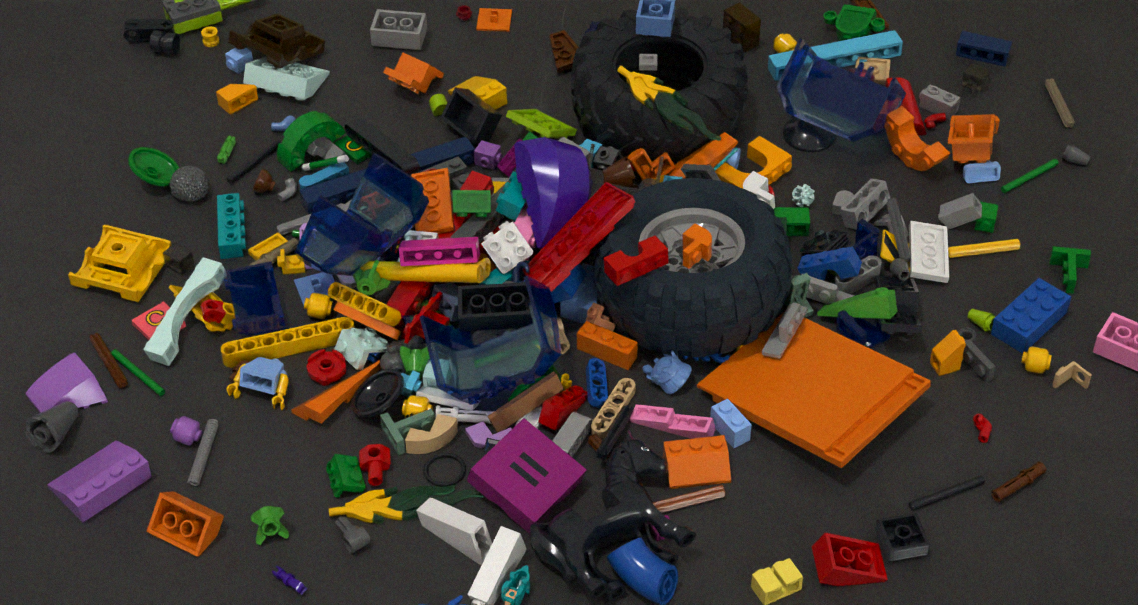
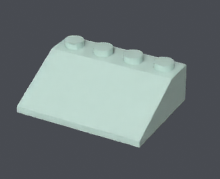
[243,56,330,101]

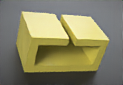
[751,558,803,605]

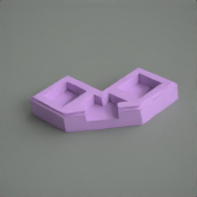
[465,421,512,448]

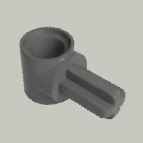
[335,516,371,553]

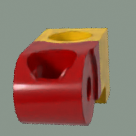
[201,299,240,330]

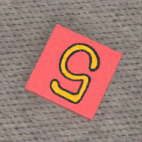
[131,301,186,340]

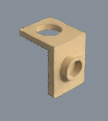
[1052,361,1092,389]

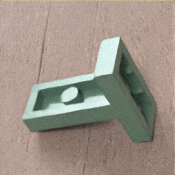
[784,273,814,318]
[380,409,435,456]

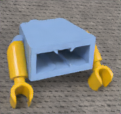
[226,357,289,410]

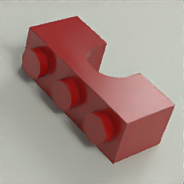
[604,235,668,286]

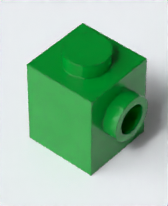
[972,202,998,233]

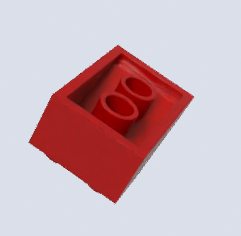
[811,533,888,586]

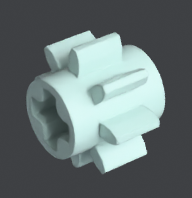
[792,184,815,207]

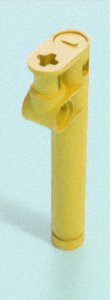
[352,258,491,283]

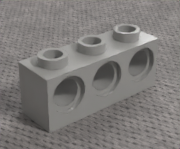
[840,178,890,230]

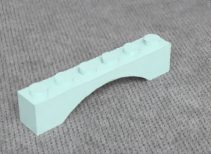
[143,257,228,366]

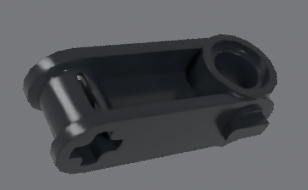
[123,18,173,42]

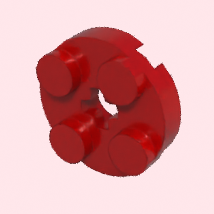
[307,349,347,386]

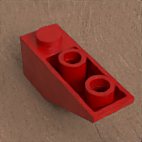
[538,385,588,430]

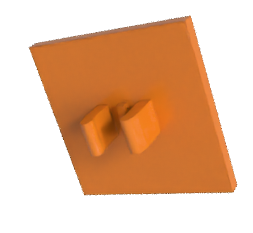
[476,8,512,32]

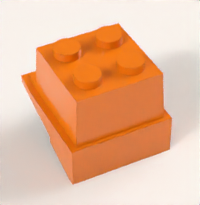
[948,114,996,163]

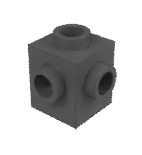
[593,146,623,172]

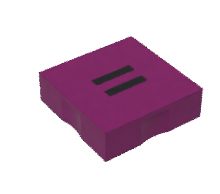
[467,418,587,534]

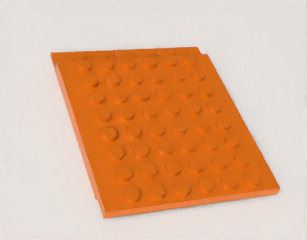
[697,312,931,468]

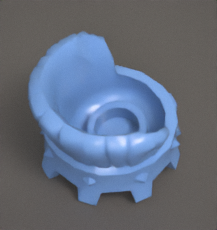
[642,350,692,394]

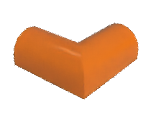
[628,148,676,187]

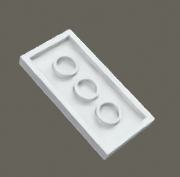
[909,221,949,283]

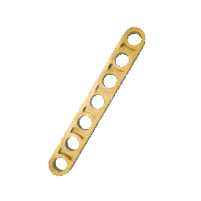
[221,317,355,368]

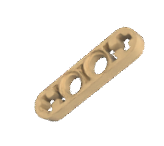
[591,378,636,439]

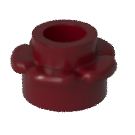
[456,5,472,20]

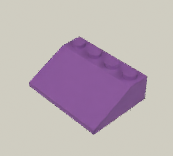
[47,440,152,523]

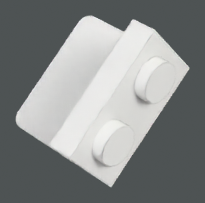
[481,221,533,274]

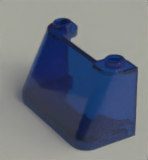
[224,261,286,336]

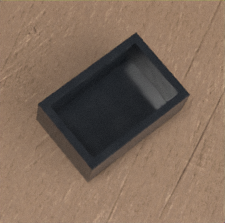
[440,87,502,145]

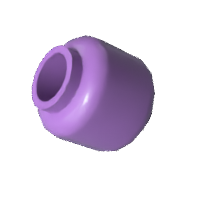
[170,416,202,446]

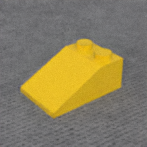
[448,76,507,110]

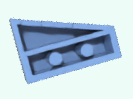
[560,263,599,324]

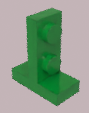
[1049,246,1091,294]

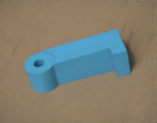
[299,162,349,190]

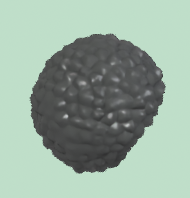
[170,165,209,202]

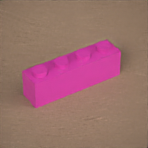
[399,237,480,266]

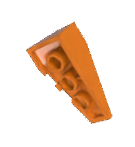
[667,132,739,179]

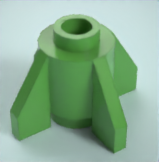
[352,260,390,295]
[400,346,433,379]
[251,506,289,545]

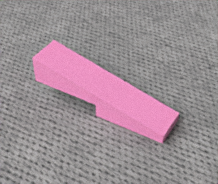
[630,404,716,439]

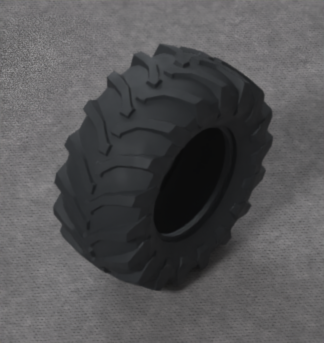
[571,8,748,165]

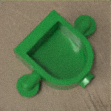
[823,4,885,41]

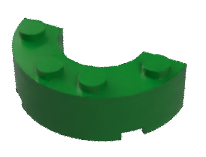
[277,111,346,172]

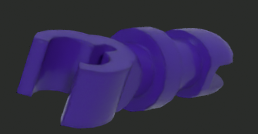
[272,566,308,595]

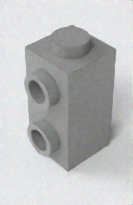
[919,84,960,120]
[938,193,982,230]

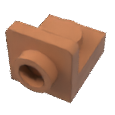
[586,302,616,331]

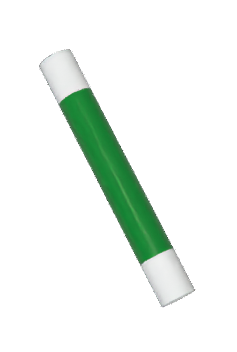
[302,155,349,171]

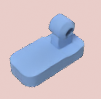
[963,160,1001,183]

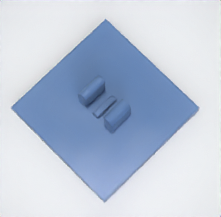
[294,270,335,306]

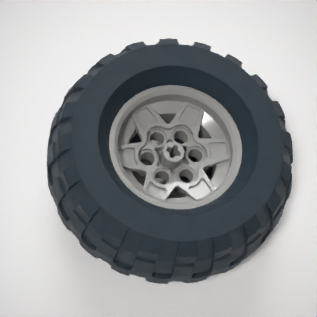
[593,178,792,357]

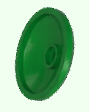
[128,147,179,187]

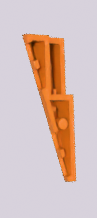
[291,360,381,424]

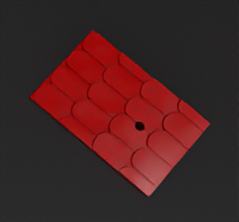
[521,182,636,294]

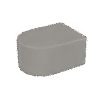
[832,190,854,215]

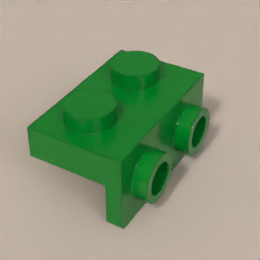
[452,190,491,217]
[326,454,366,498]

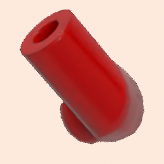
[924,113,946,129]

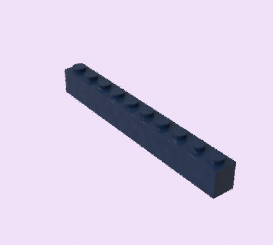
[299,137,475,215]

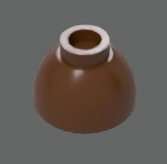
[253,169,276,193]

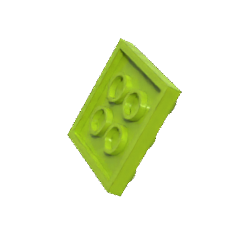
[506,109,577,139]

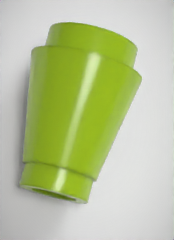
[967,309,995,331]

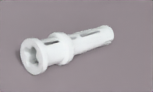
[435,405,493,424]

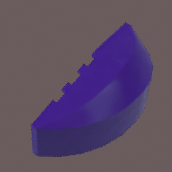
[514,137,593,249]

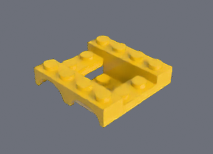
[68,224,173,302]

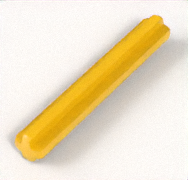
[948,239,1020,258]

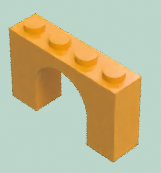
[715,136,792,188]

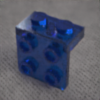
[853,218,879,260]

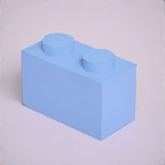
[710,398,752,448]

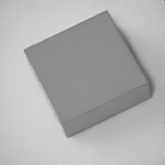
[639,54,657,70]

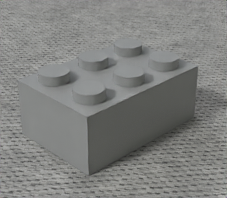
[370,9,427,50]

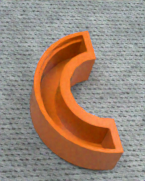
[884,106,950,171]

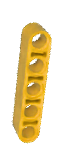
[328,282,401,327]

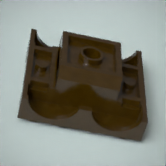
[228,13,326,68]

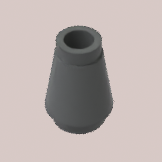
[1062,145,1090,166]
[890,258,910,281]

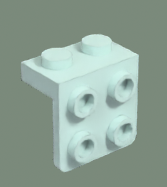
[334,327,389,370]

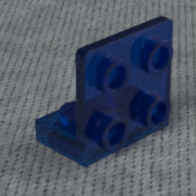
[836,310,890,348]

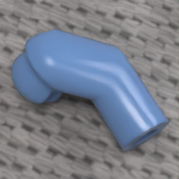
[271,115,296,131]

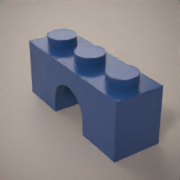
[798,246,862,281]

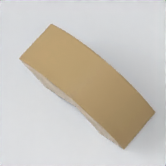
[405,414,458,454]

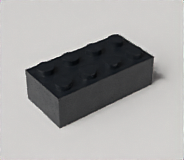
[458,282,539,332]

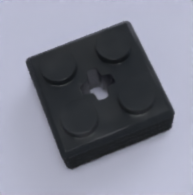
[799,229,851,256]
[875,513,930,561]

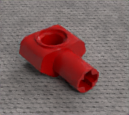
[359,444,391,486]

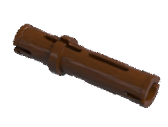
[991,461,1047,503]

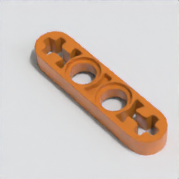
[333,301,401,341]

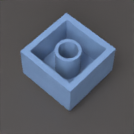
[636,0,676,37]

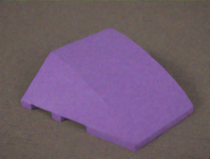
[26,352,108,413]

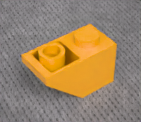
[930,330,966,376]

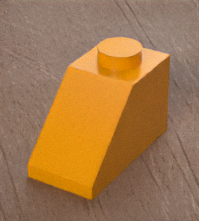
[216,84,258,114]

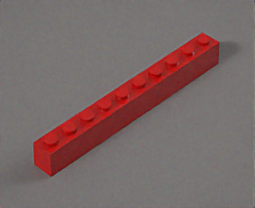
[386,171,494,331]

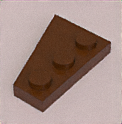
[549,30,579,73]

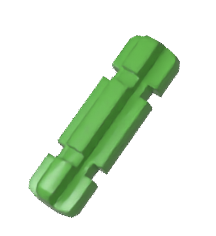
[217,135,236,164]

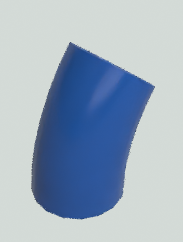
[606,538,678,605]

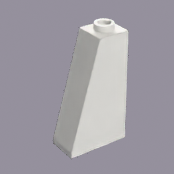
[416,497,492,565]
[467,526,527,605]

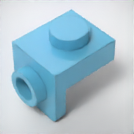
[401,371,422,397]

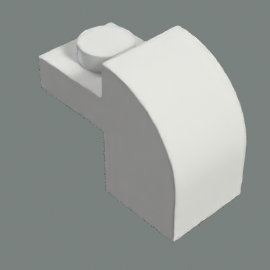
[743,171,775,209]

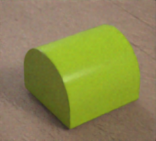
[429,94,448,116]

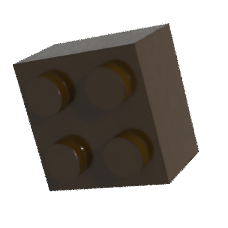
[723,2,761,53]

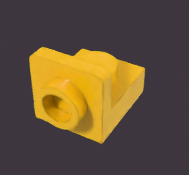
[277,249,305,275]

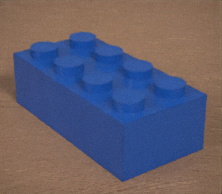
[991,278,1071,354]

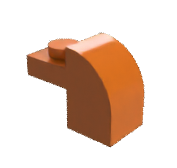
[682,224,712,269]

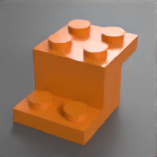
[383,53,445,94]

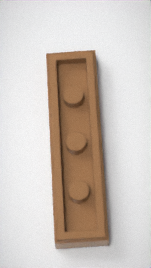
[487,371,564,433]

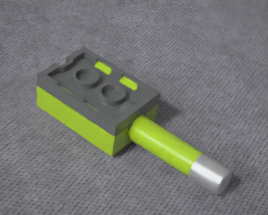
[162,0,256,34]

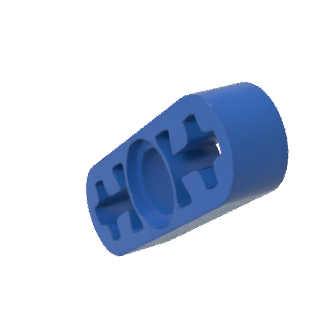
[586,358,608,408]

